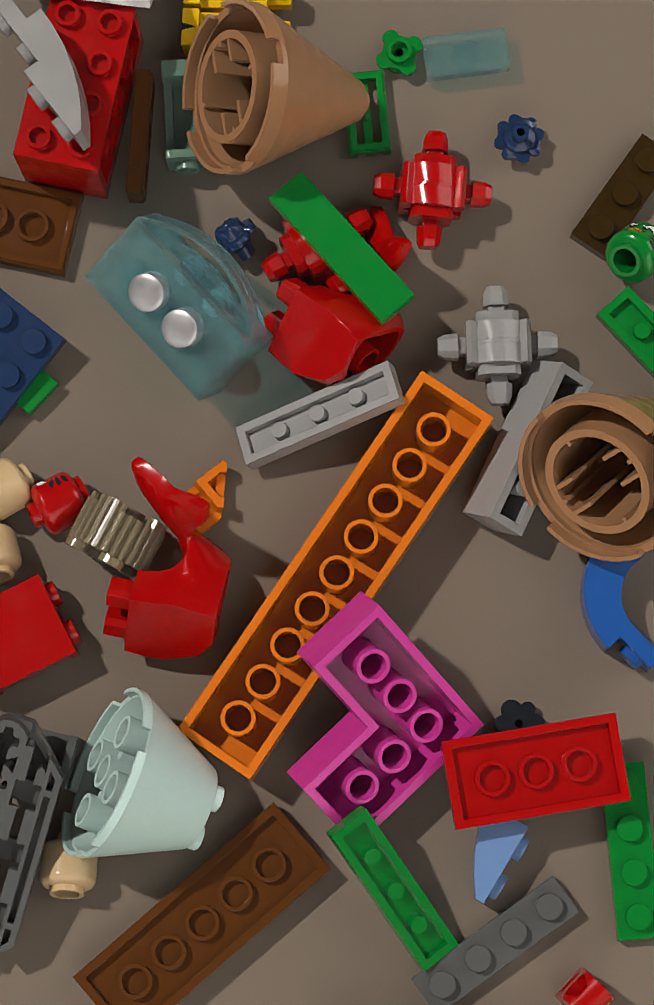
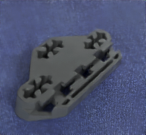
[0,712,65,954]

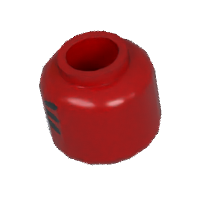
[25,472,89,535]

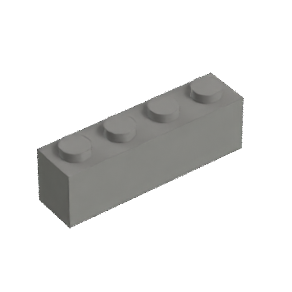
[462,360,593,536]

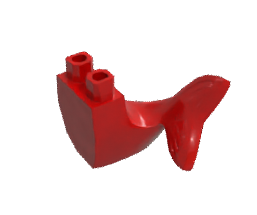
[260,206,412,386]
[103,457,232,659]

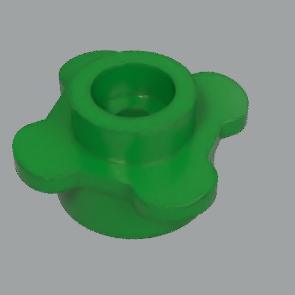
[376,30,422,76]

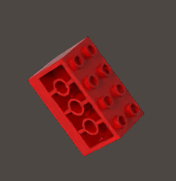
[13,0,144,199]

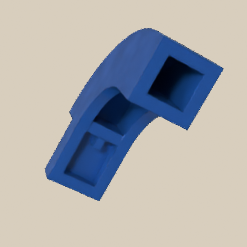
[580,551,654,672]

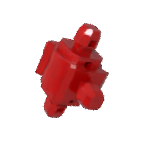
[372,131,492,250]
[261,208,373,295]

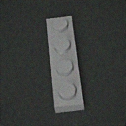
[236,360,405,470]

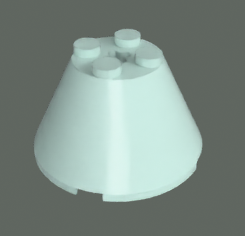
[61,687,225,859]

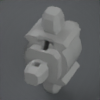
[437,286,558,406]

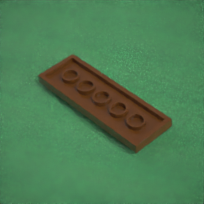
[73,802,330,1005]

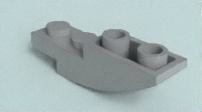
[0,0,91,151]

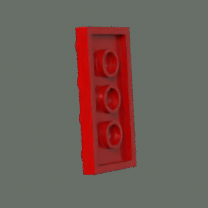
[440,713,631,830]

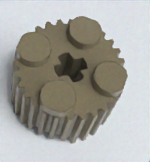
[65,490,168,580]

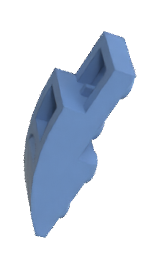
[472,820,530,904]

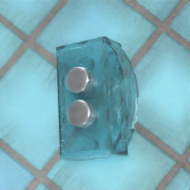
[85,213,273,401]

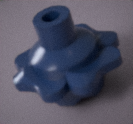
[494,114,544,164]
[213,217,256,261]

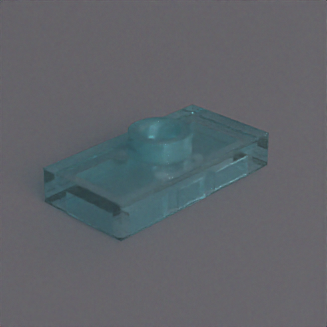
[422,28,510,82]

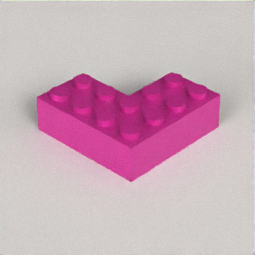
[286,591,484,826]

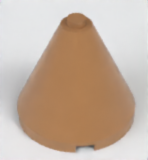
[182,0,370,175]
[518,393,654,562]

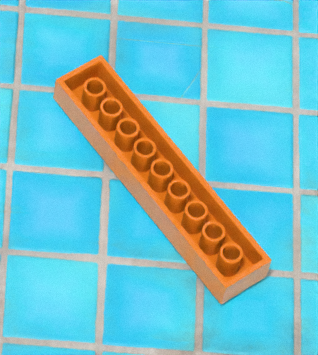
[178,370,494,781]

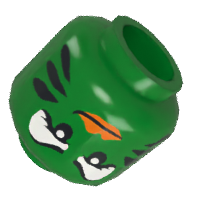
[605,222,654,283]

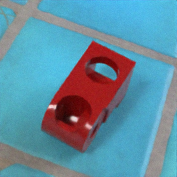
[555,967,615,1005]

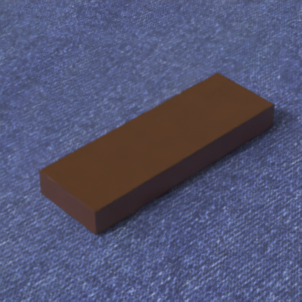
[126,69,156,204]

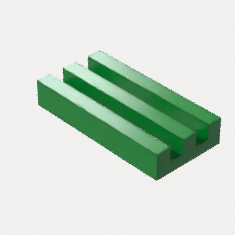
[347,70,391,158]

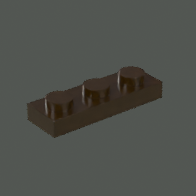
[570,133,654,261]

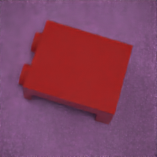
[0,574,83,695]

